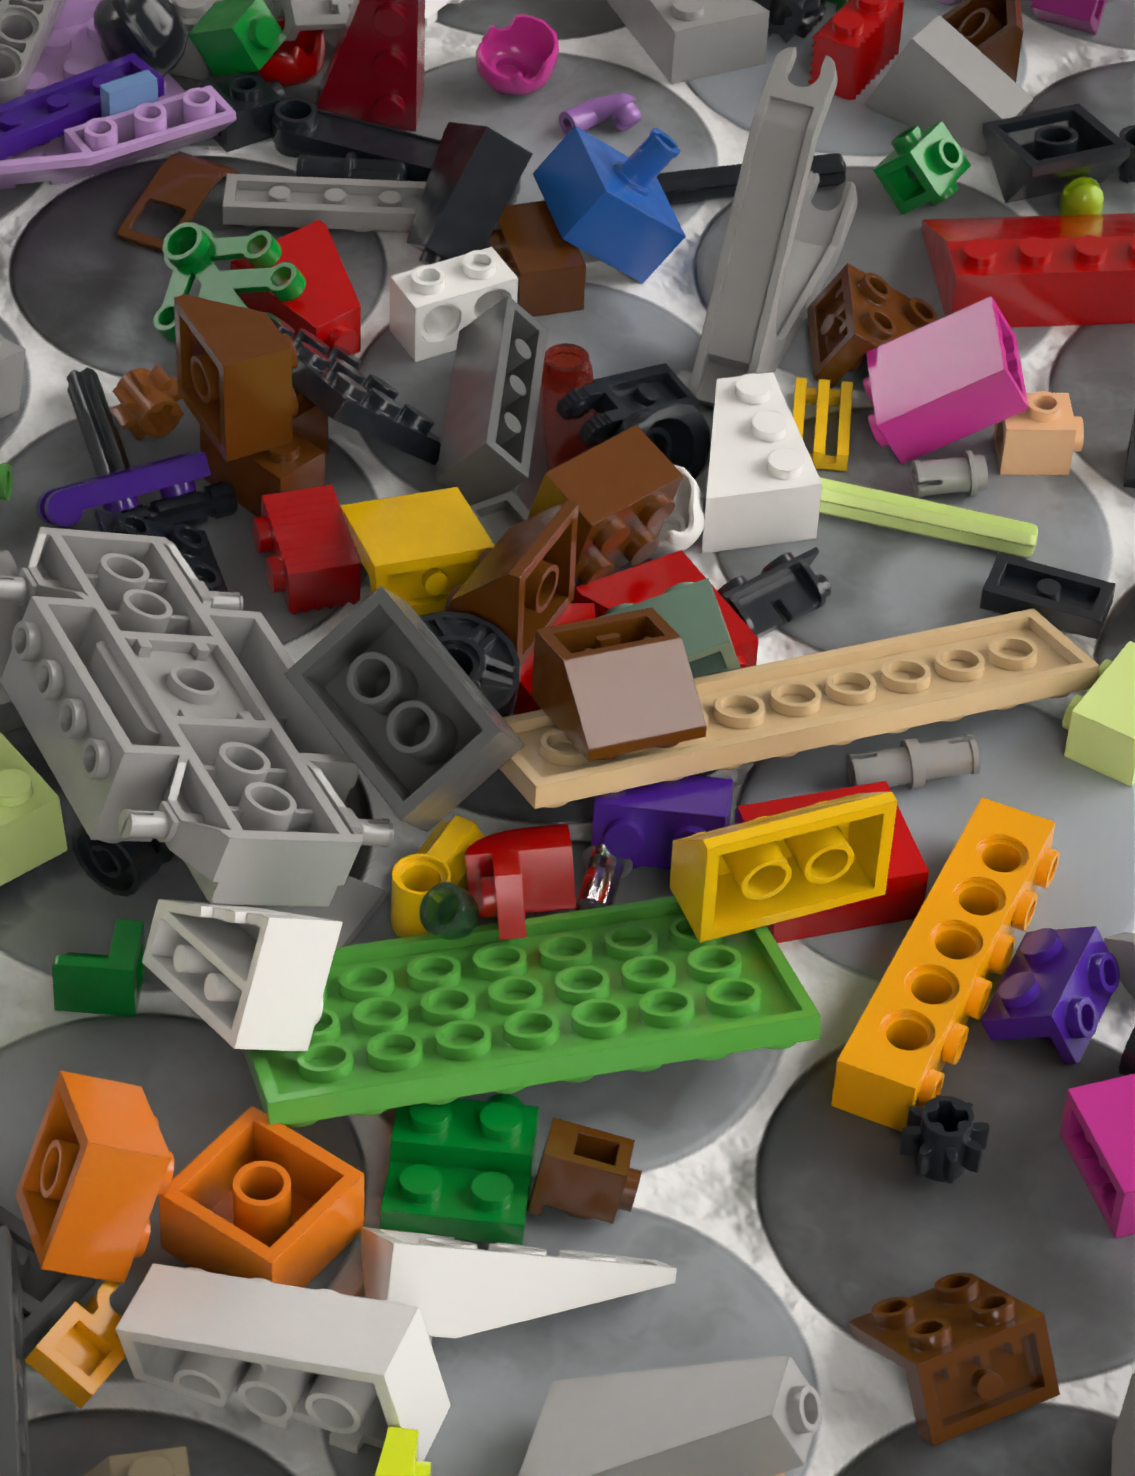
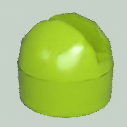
[1059,176,1104,215]

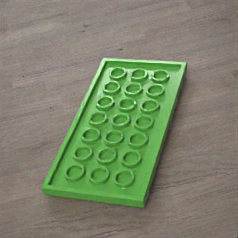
[243,896,821,1128]

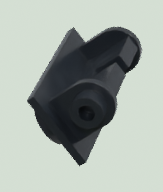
[718,547,831,638]

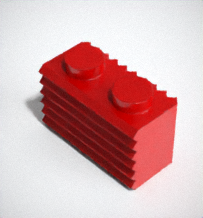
[808,0,904,100]
[252,485,361,615]

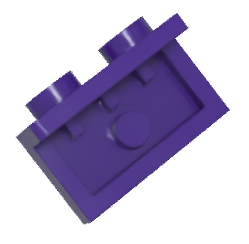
[981,926,1120,1064]

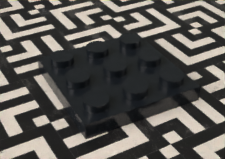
[265,312,441,465]

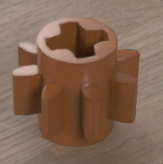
[110,365,184,441]

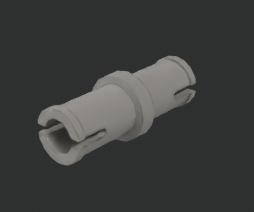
[846,733,980,789]

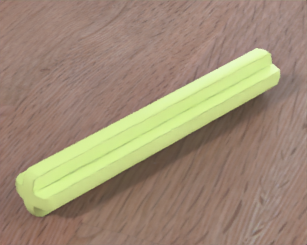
[819,477,1038,558]

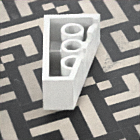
[115,1263,451,1461]

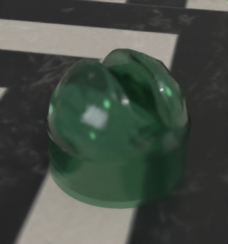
[420,882,480,940]

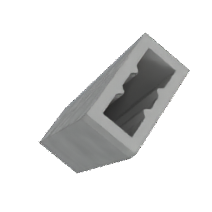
[518,1355,822,1476]

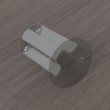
[574,844,633,911]

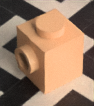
[993,391,1084,475]

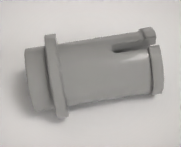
[911,450,988,498]

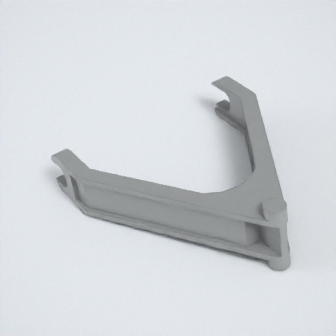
[678,47,858,407]

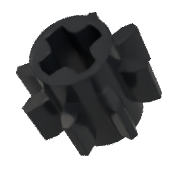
[900,1095,990,1183]

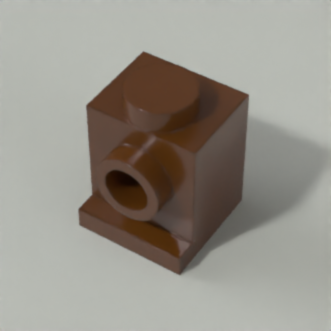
[527,1117,642,1224]

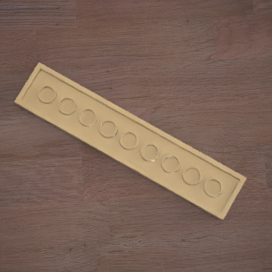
[499,608,1100,809]

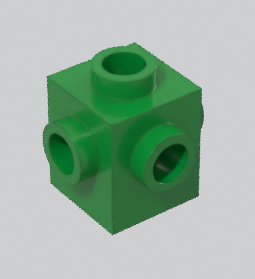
[873,121,971,215]

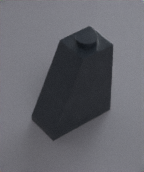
[406,122,533,265]

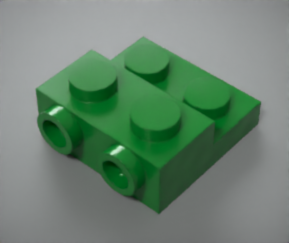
[380,1093,539,1246]

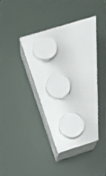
[701,372,822,554]
[142,899,343,1051]

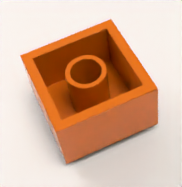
[15,1070,174,1284]
[158,1105,364,1288]

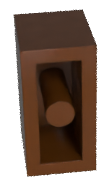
[484,200,586,317]

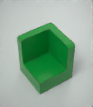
[52,919,146,1017]

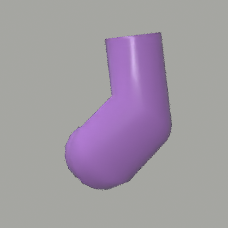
[559,92,642,135]

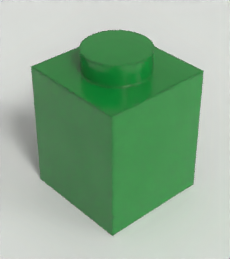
[188,0,287,77]

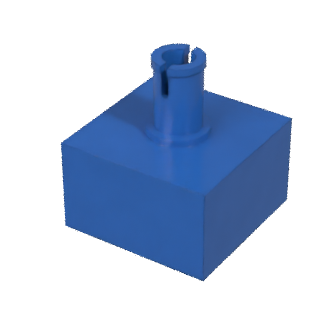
[532,126,686,284]

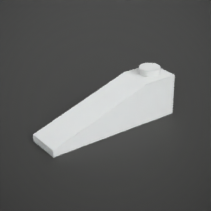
[360,1227,677,1346]

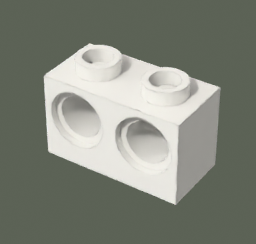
[390,247,518,362]

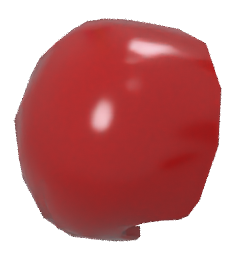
[251,20,326,88]

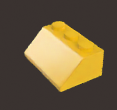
[669,791,898,943]

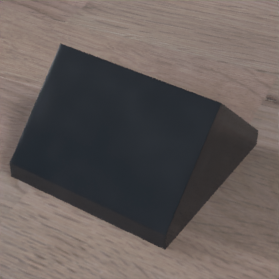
[983,103,1130,204]

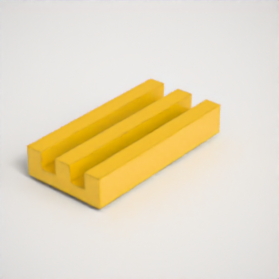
[792,377,853,471]

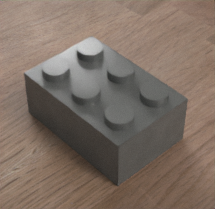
[284,586,525,832]

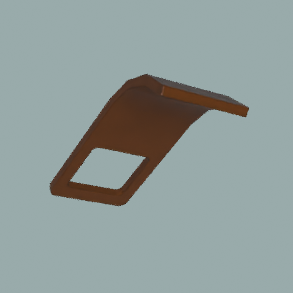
[118,151,240,252]

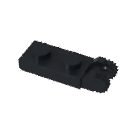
[556,363,701,447]

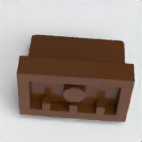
[807,263,938,388]
[850,1273,1060,1446]

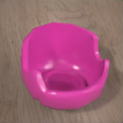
[475,14,559,95]

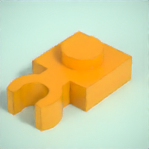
[24,1281,126,1409]

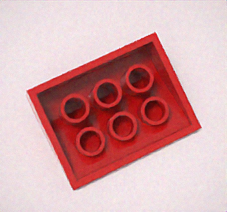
[921,213,1135,328]

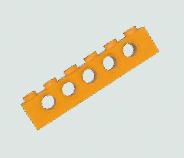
[831,797,1060,1132]

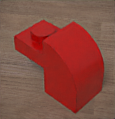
[465,824,576,940]

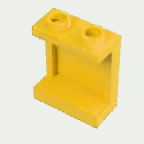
[340,487,495,615]

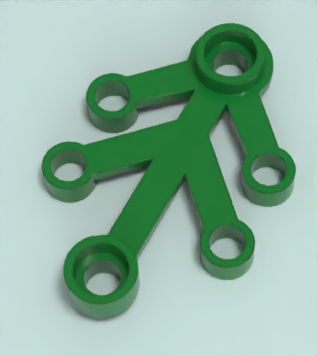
[153,222,306,341]

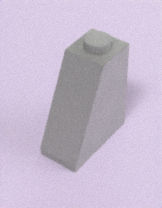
[865,14,1033,156]

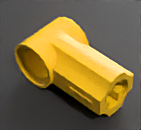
[390,815,486,938]

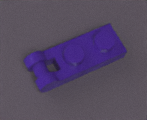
[36,451,211,527]

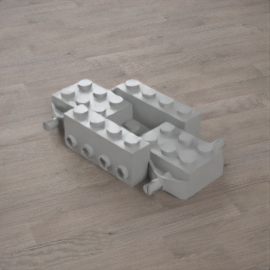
[0,527,394,908]

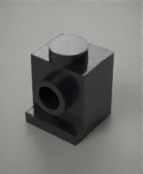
[200,72,286,152]

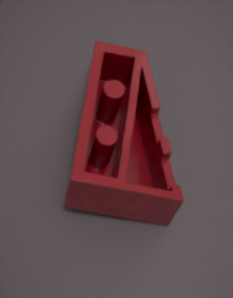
[315,0,425,131]

